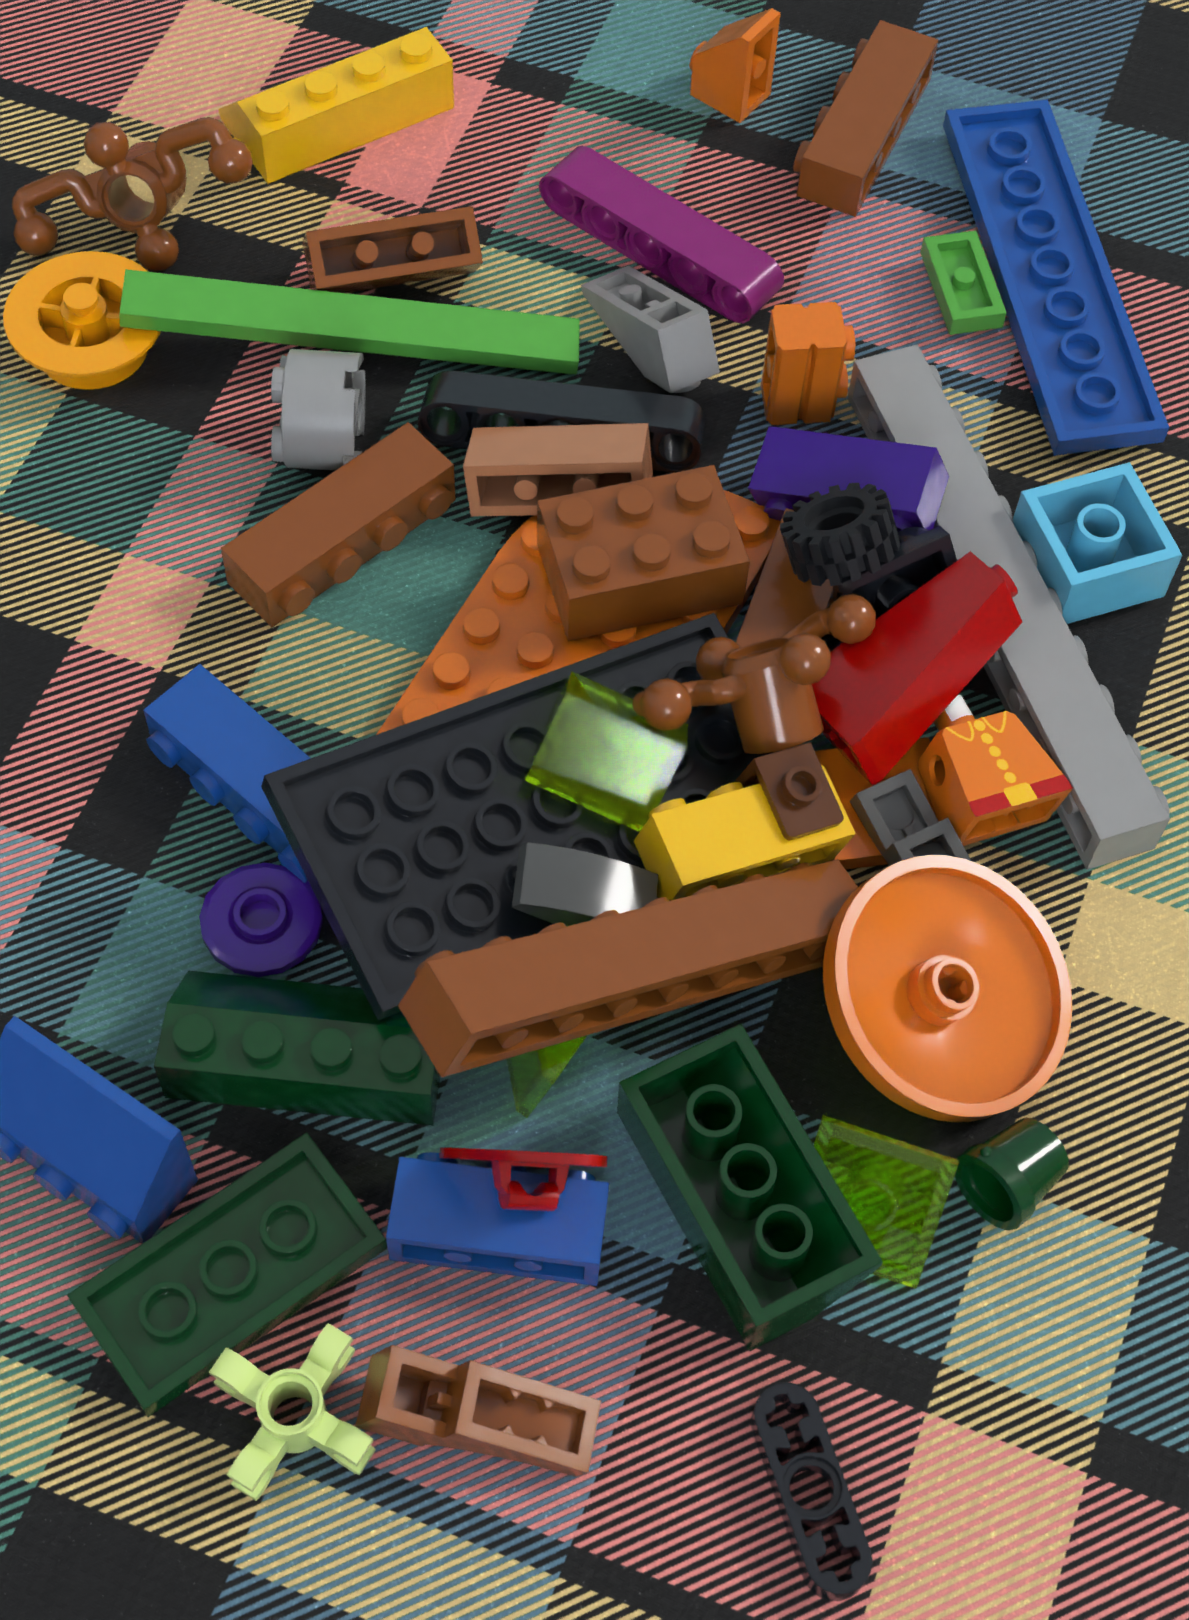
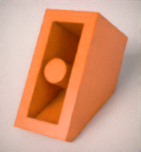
[690,8,781,123]

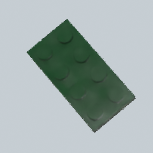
[67,1132,387,1417]

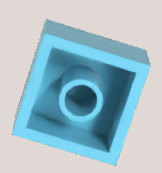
[1013,462,1182,624]

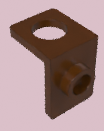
[735,742,844,840]

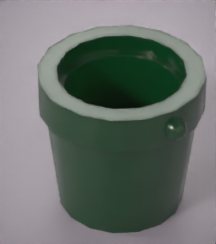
[954,1117,1069,1231]

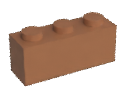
[463,423,653,517]

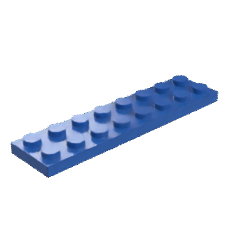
[943,99,1169,456]

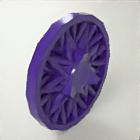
[199,862,323,977]

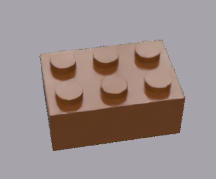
[537,465,750,641]

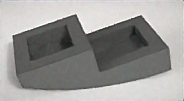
[850,769,971,866]
[512,842,658,926]

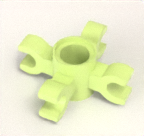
[209,1323,376,1501]

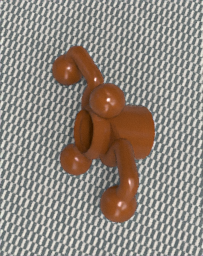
[12,117,253,272]
[632,594,876,754]

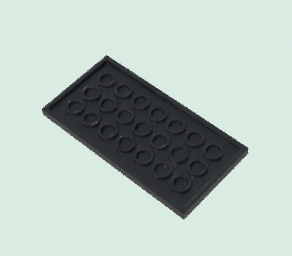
[261,613,792,1021]

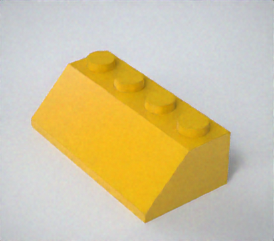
[218,27,454,184]

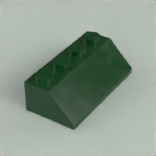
[154,970,440,1126]
[617,1024,883,1351]

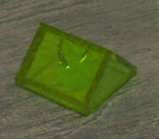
[525,671,688,832]
[814,1115,959,1289]

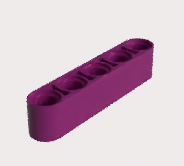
[539,146,784,323]

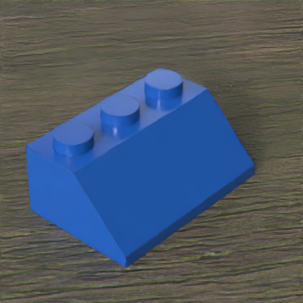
[0,1016,198,1244]

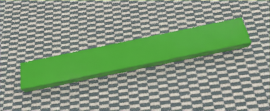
[119,269,580,375]

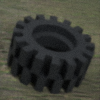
[780,483,900,586]

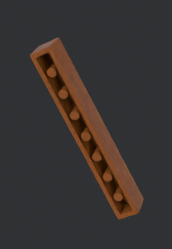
[398,859,858,1078]

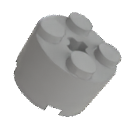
[271,349,366,471]

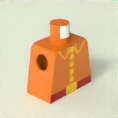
[918,695,1073,846]

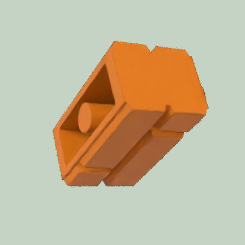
[761,302,855,425]

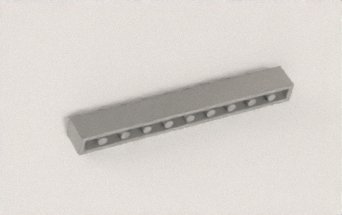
[847,344,1170,870]

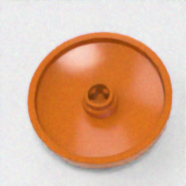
[823,855,1072,1122]

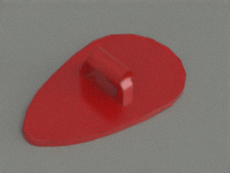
[439,1147,608,1212]

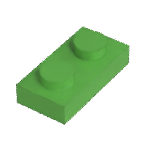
[920,230,1007,335]

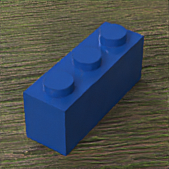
[386,1152,609,1286]

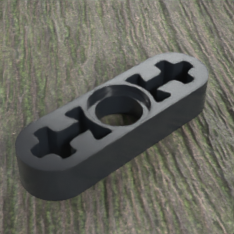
[751,1382,872,1601]

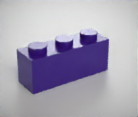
[748,426,949,532]

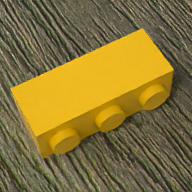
[634,765,856,901]

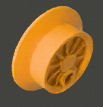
[3,251,161,390]

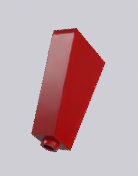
[812,551,1022,786]

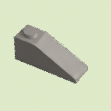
[581,265,720,393]

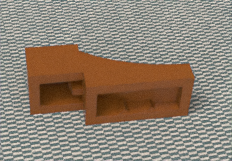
[355,1345,601,1477]

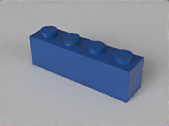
[143,664,311,883]

